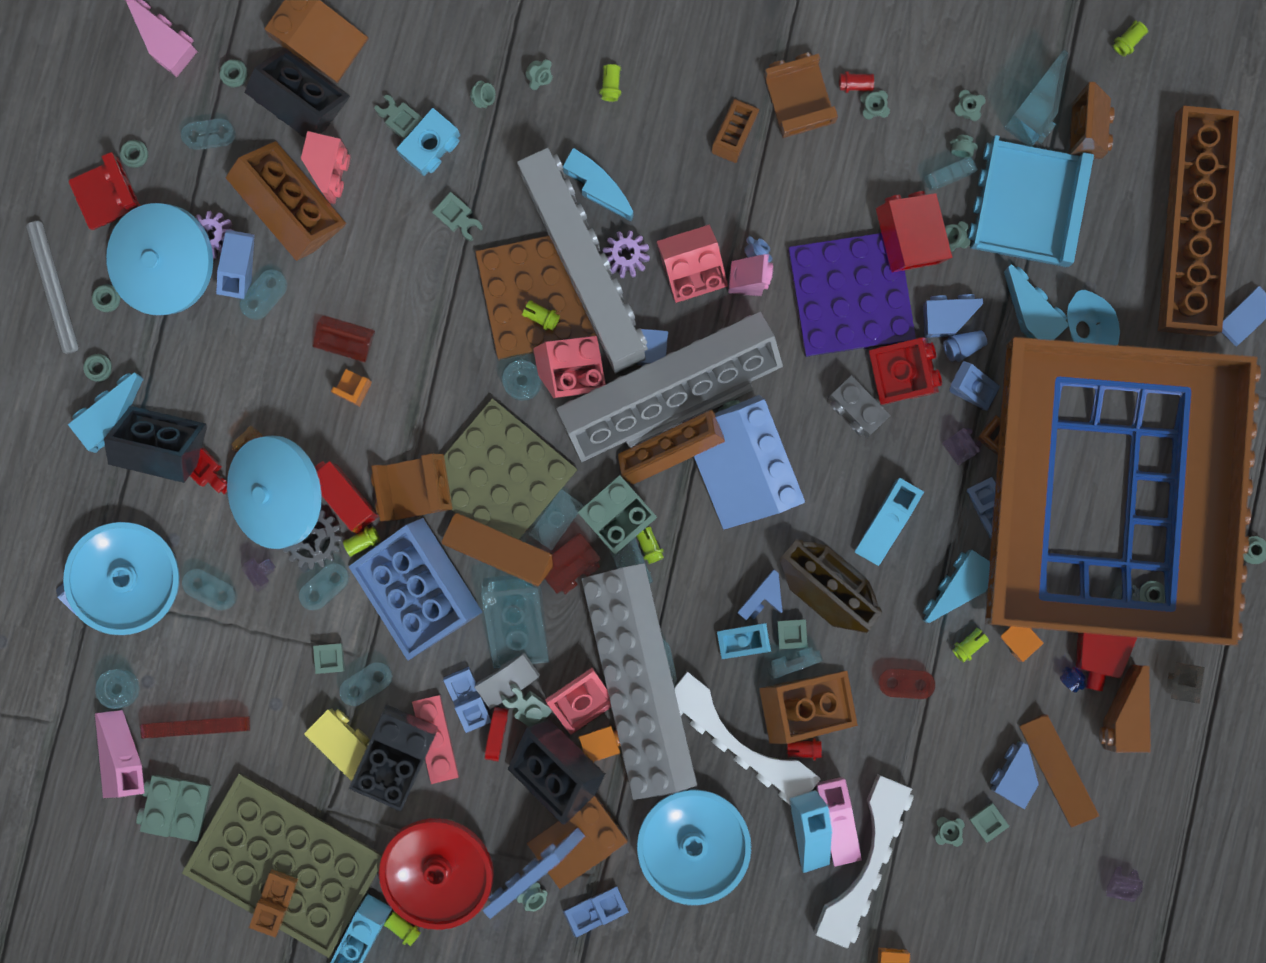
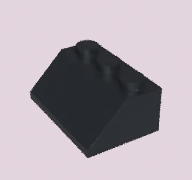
[244,48,350,138]
[104,406,207,483]
[508,719,606,825]

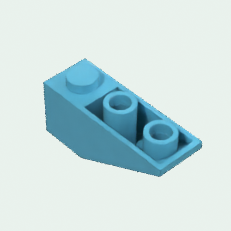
[1004,264,1070,340]
[68,372,143,453]
[855,478,924,566]
[922,550,990,623]
[790,790,832,873]
[330,894,392,963]

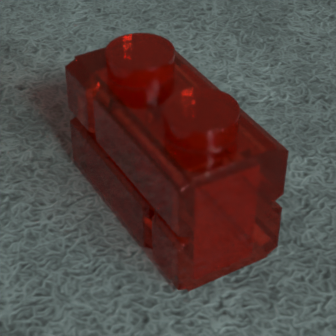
[544,533,601,595]

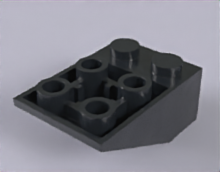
[349,704,438,811]

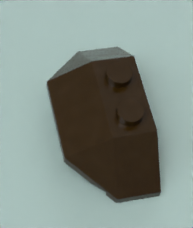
[780,539,883,633]

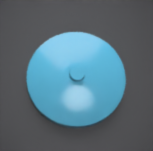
[106,203,213,315]
[227,436,321,549]
[63,522,180,635]
[637,789,751,905]

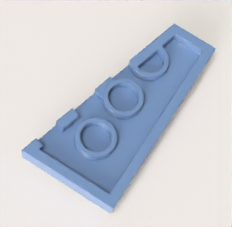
[483,828,585,919]

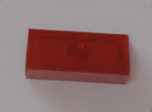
[313,316,375,362]

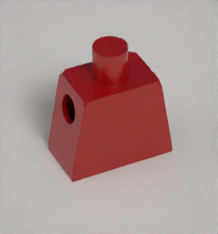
[1076,632,1137,692]

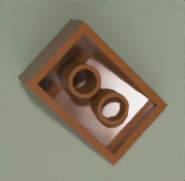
[264,0,368,83]
[1069,82,1115,159]
[1099,665,1151,752]
[759,671,858,744]
[527,795,628,889]

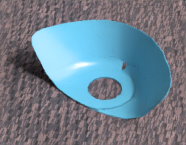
[1067,290,1120,346]

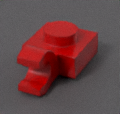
[190,448,227,494]

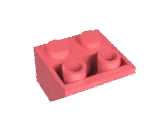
[301,131,351,204]
[657,224,728,303]
[533,336,606,398]

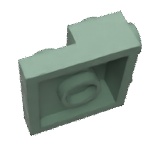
[136,774,212,842]

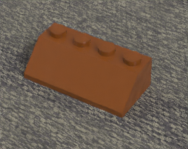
[225,141,347,261]

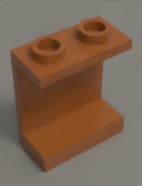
[764,53,838,138]
[371,454,452,521]

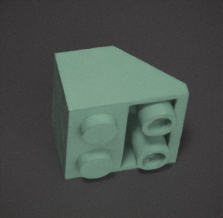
[578,475,657,555]

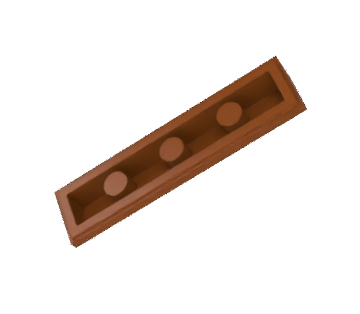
[618,410,725,484]
[442,513,553,587]
[1019,714,1099,828]

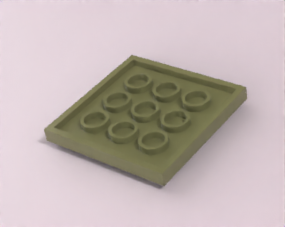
[444,398,578,540]

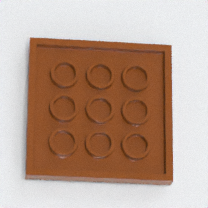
[476,236,598,360]

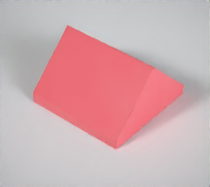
[545,667,611,735]

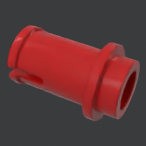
[839,71,874,93]
[788,738,822,761]

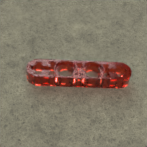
[140,716,250,738]

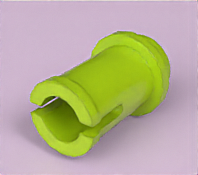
[1113,20,1148,56]
[599,64,621,102]
[522,300,560,330]
[343,526,381,557]
[636,527,664,564]
[952,628,989,663]
[384,912,421,946]

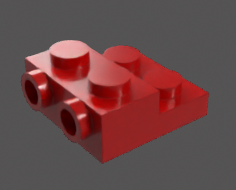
[869,337,942,405]

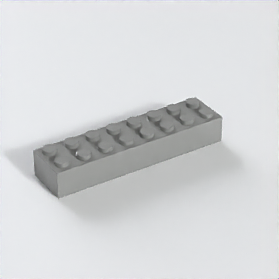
[517,148,648,374]
[556,311,783,462]
[582,563,697,800]

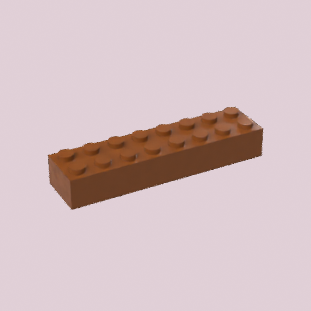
[1158,106,1239,337]

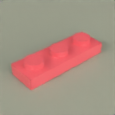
[412,695,459,784]

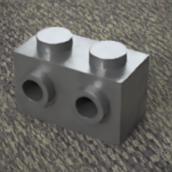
[829,375,890,438]

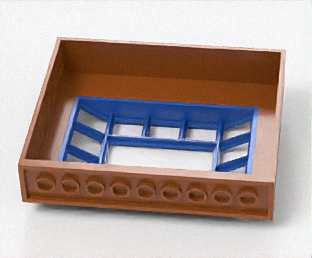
[985,337,1261,645]

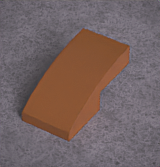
[249,869,298,938]

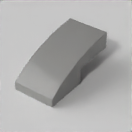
[474,653,540,709]

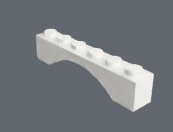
[674,672,821,804]
[814,774,913,948]

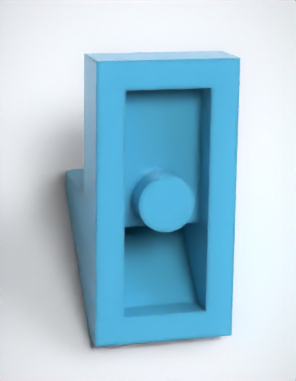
[717,623,771,659]

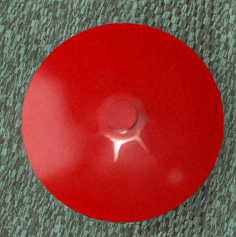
[379,818,494,930]

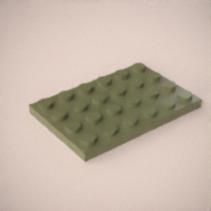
[182,773,383,958]

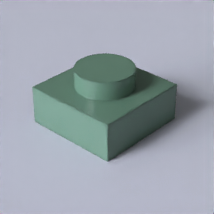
[777,620,808,649]
[313,643,345,674]
[969,803,1010,843]

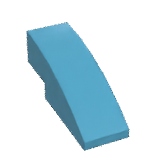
[563,148,633,221]

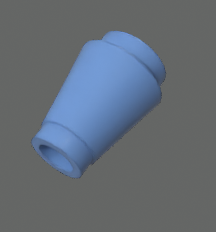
[943,330,987,362]

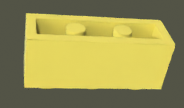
[304,708,370,781]

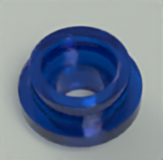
[1060,667,1086,693]

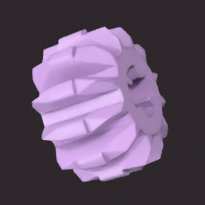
[196,211,234,259]
[603,231,650,278]

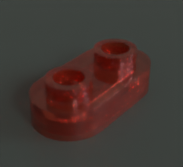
[878,669,936,699]

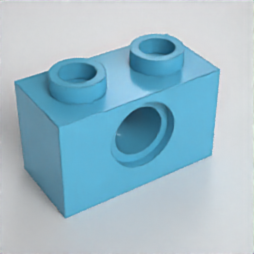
[396,108,460,176]

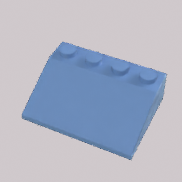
[694,395,805,530]
[348,518,482,660]

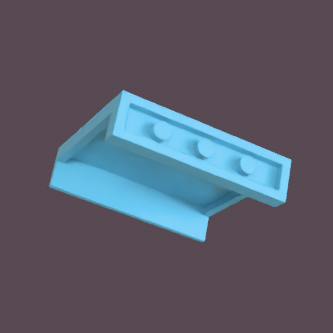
[968,135,1094,267]

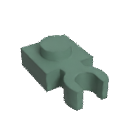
[374,95,423,140]
[432,192,483,241]
[501,684,552,727]

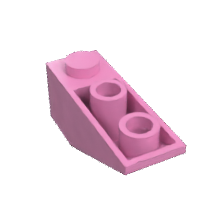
[126,0,197,77]
[728,254,773,296]
[95,710,144,798]
[815,777,862,867]

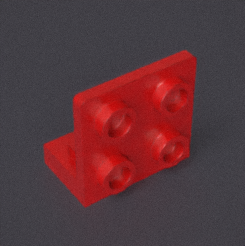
[69,152,140,230]

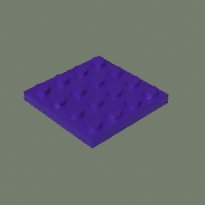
[788,233,916,357]

